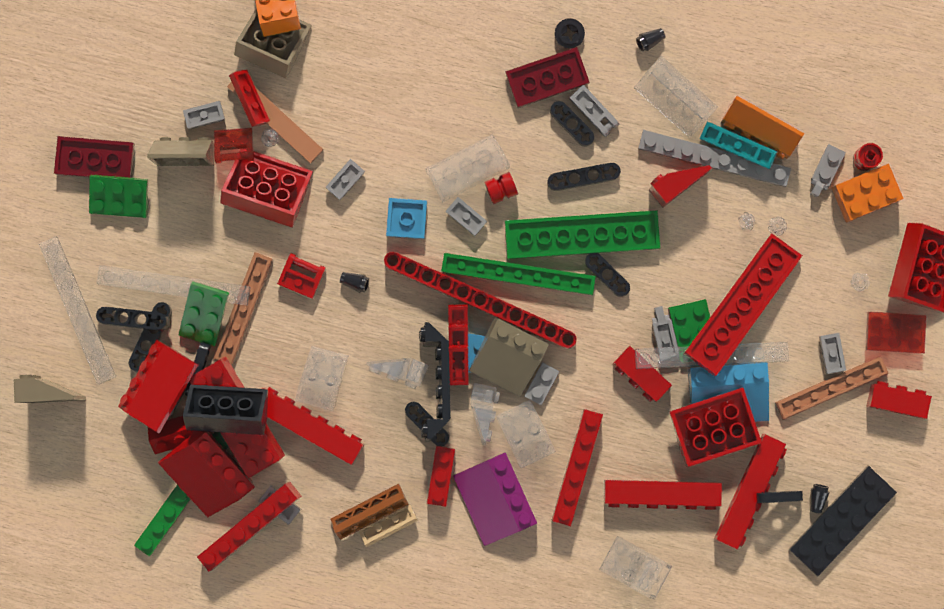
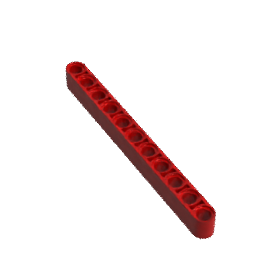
[384,252,577,349]

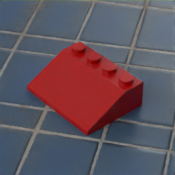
[220,147,313,228]
[888,223,944,313]
[118,340,198,433]
[669,387,762,467]
[158,431,255,518]

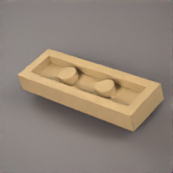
[359,502,418,547]

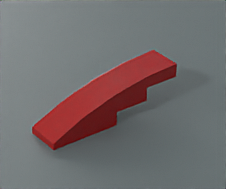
[448,305,469,385]

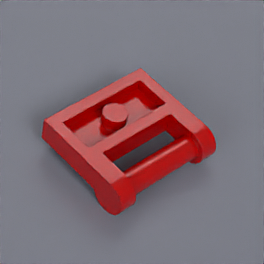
[277,253,326,299]

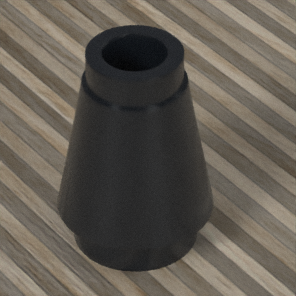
[636,28,666,51]
[340,272,369,293]
[810,484,830,514]

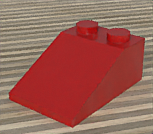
[649,165,712,208]

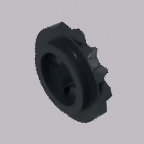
[555,18,585,49]

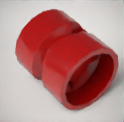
[853,143,883,171]
[484,172,518,205]

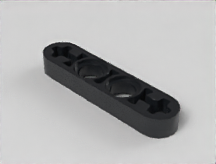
[547,163,621,191]
[129,302,172,372]
[96,307,169,331]

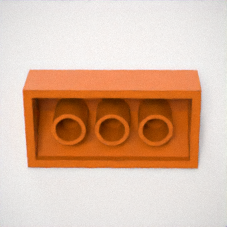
[721,96,805,159]

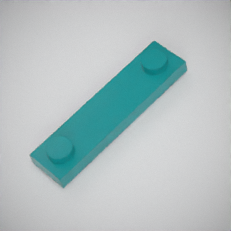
[699,121,778,169]

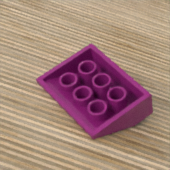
[453,452,537,546]

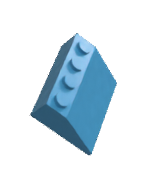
[688,363,769,422]

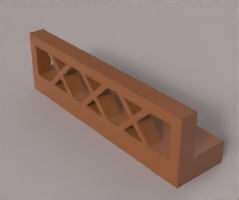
[330,484,409,540]

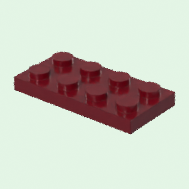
[505,47,590,108]
[54,136,135,178]

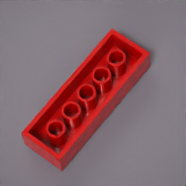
[189,356,285,479]

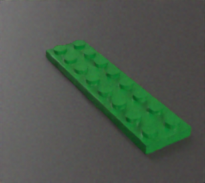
[505,210,660,259]

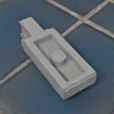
[810,144,846,197]
[652,306,680,361]

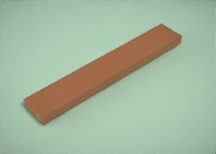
[227,82,323,164]
[214,252,273,366]
[775,356,889,420]

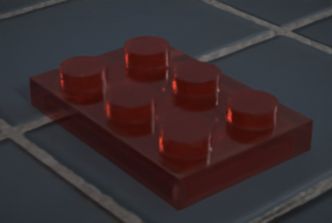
[865,312,926,354]

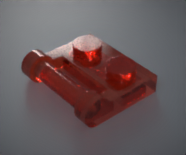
[214,128,254,164]

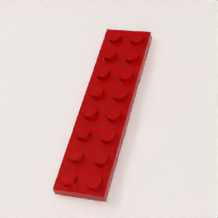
[684,233,803,376]

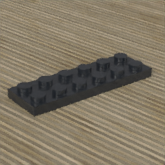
[789,466,897,576]

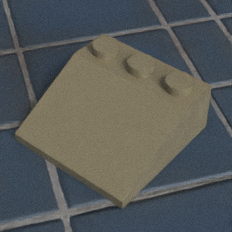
[234,8,312,79]
[147,137,214,166]
[469,318,549,397]
[14,375,86,403]

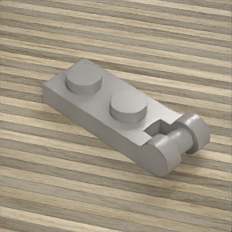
[569,85,620,137]

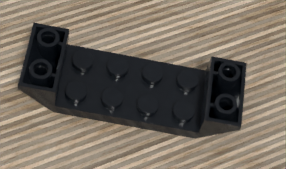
[419,322,451,442]

